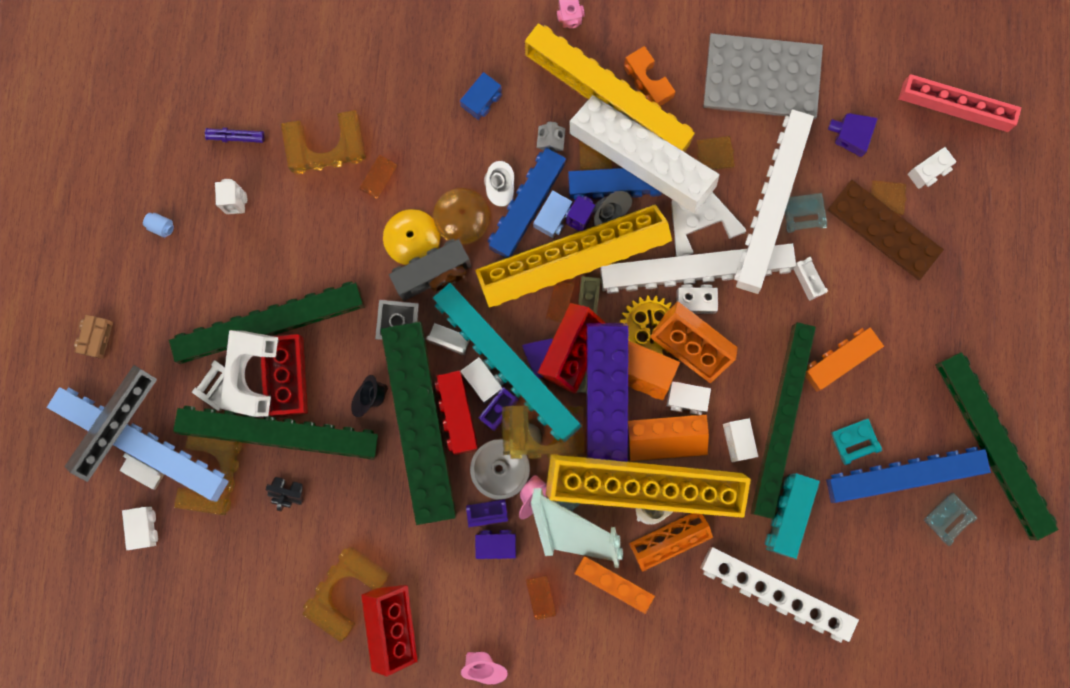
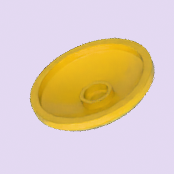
[383,209,440,265]

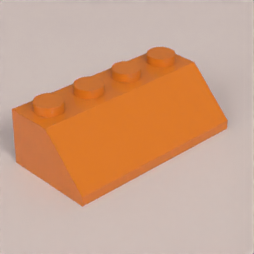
[650,301,738,383]
[628,341,680,401]
[628,415,709,461]

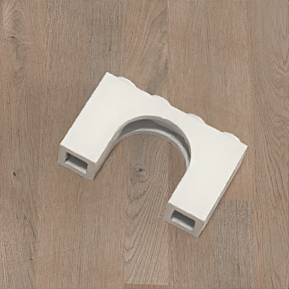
[220,330,278,417]

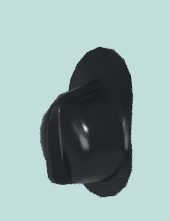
[351,375,388,417]

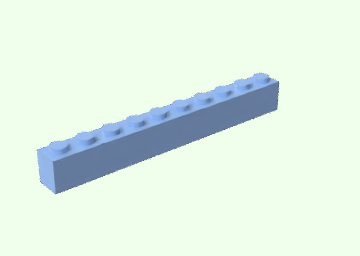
[46,387,229,502]

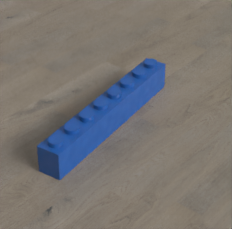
[826,447,991,503]

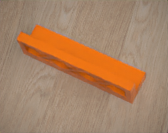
[629,513,713,572]

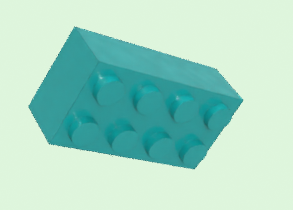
[765,473,820,559]

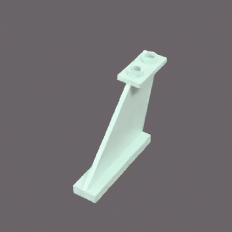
[531,488,623,568]

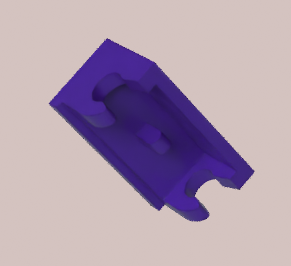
[466,499,508,527]

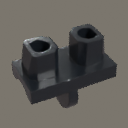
[265,477,303,512]

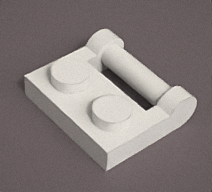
[192,360,225,412]

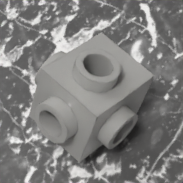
[537,122,565,152]

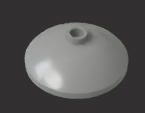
[470,439,530,499]

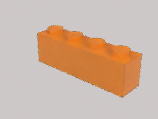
[805,327,884,392]
[574,555,655,614]

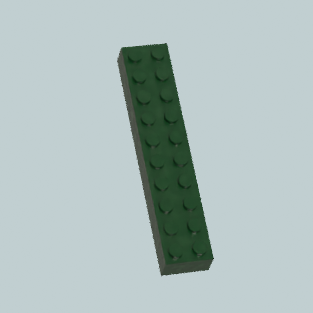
[381,322,457,525]

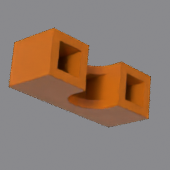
[624,46,676,106]

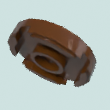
[429,266,466,291]

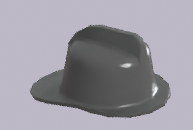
[594,191,632,226]

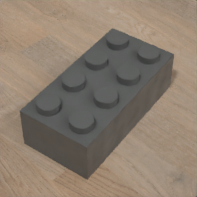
[389,239,472,302]

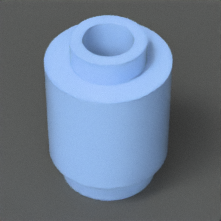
[143,213,174,237]

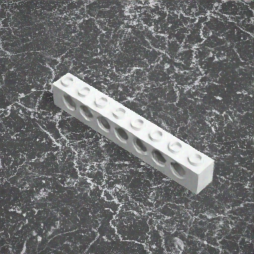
[700,547,859,642]

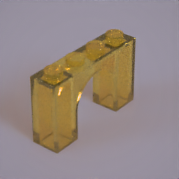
[281,110,366,174]
[502,406,584,459]
[174,436,242,515]
[302,547,390,642]

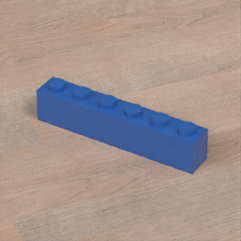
[488,148,566,258]
[568,168,662,200]

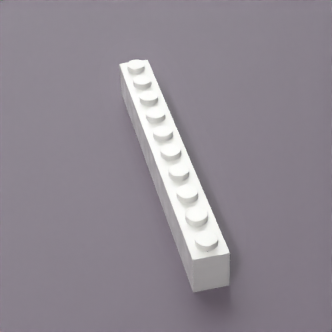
[734,110,814,294]
[600,243,796,294]

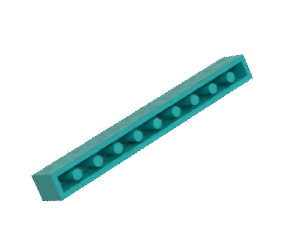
[433,283,582,442]

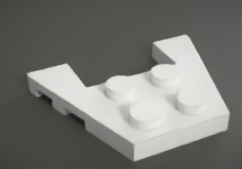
[671,192,746,257]

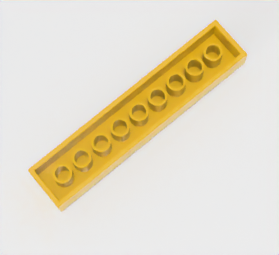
[525,23,695,152]
[475,204,672,308]
[545,455,751,518]

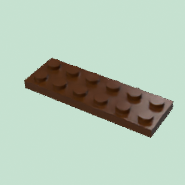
[827,180,944,280]

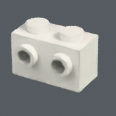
[908,147,956,189]
[215,179,247,214]
[676,284,718,314]

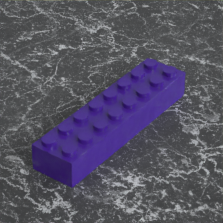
[587,323,628,462]

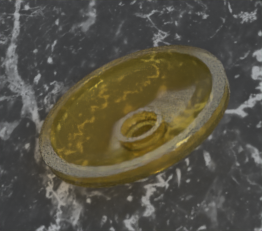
[433,188,490,244]

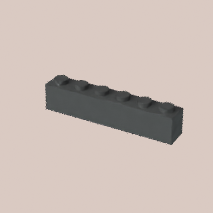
[64,365,157,482]

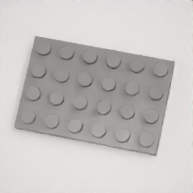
[703,34,823,119]

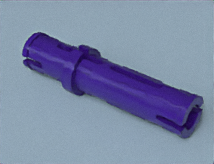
[205,127,264,143]

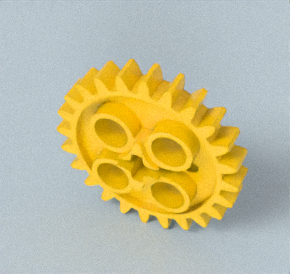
[619,295,671,355]

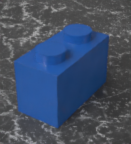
[460,72,502,120]

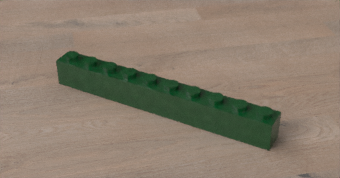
[169,282,365,364]
[750,322,816,519]
[935,352,1059,541]
[173,406,378,460]

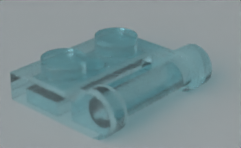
[785,193,827,233]
[924,493,977,546]

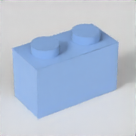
[533,190,572,238]

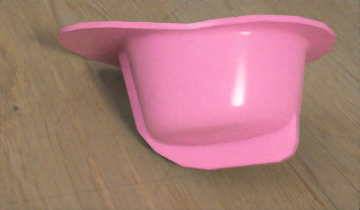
[519,475,547,519]
[461,652,508,684]

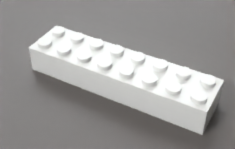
[570,95,720,214]

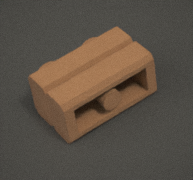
[74,315,113,359]

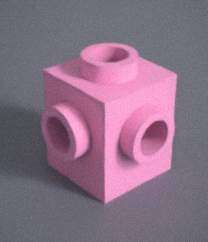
[557,0,585,28]

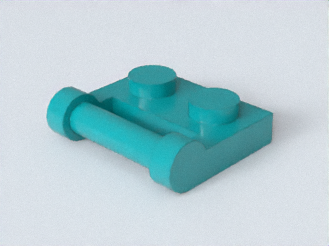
[831,418,882,465]

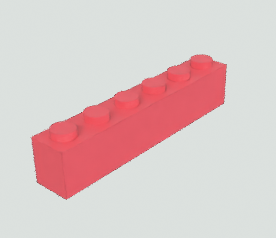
[899,74,1022,132]

